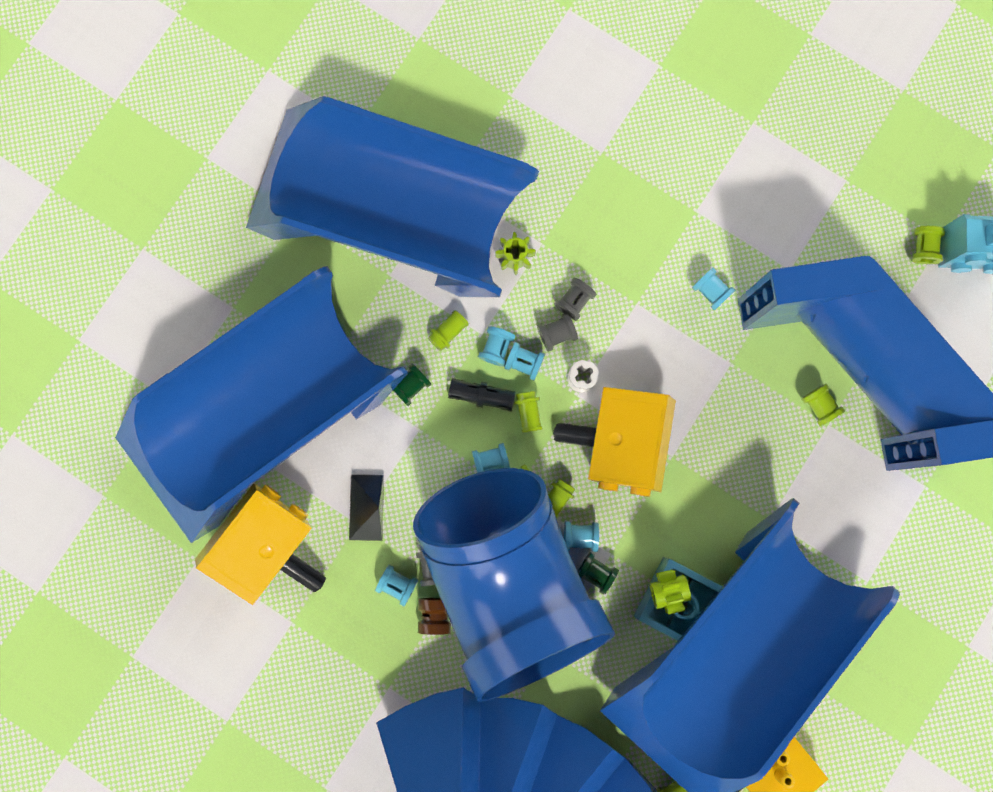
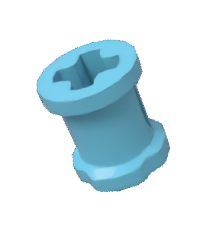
[692,268,736,310]
[478,326,515,367]
[504,342,545,381]
[472,443,510,473]
[564,521,599,552]
[375,564,418,607]

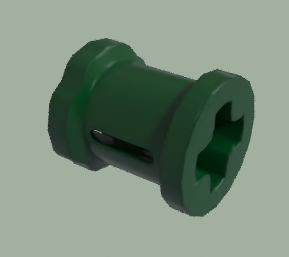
[393,363,432,406]
[577,552,619,595]

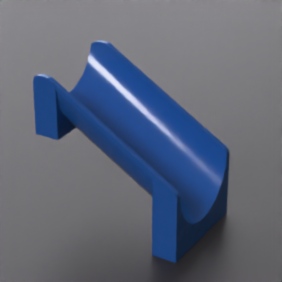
[246,96,539,297]
[738,256,993,471]
[115,266,408,543]
[600,498,900,792]

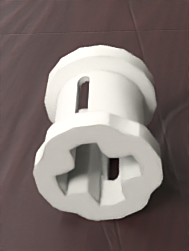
[567,360,599,393]

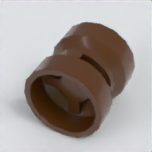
[418,597,451,635]

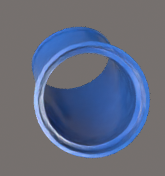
[413,468,615,702]

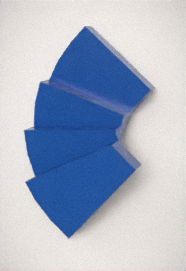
[376,687,657,792]

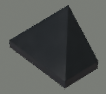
[349,474,384,541]

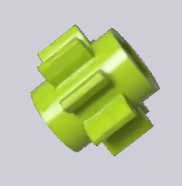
[495,232,536,275]
[649,569,691,615]

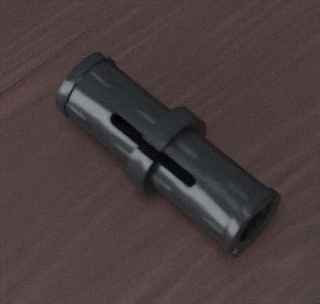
[448,378,516,412]

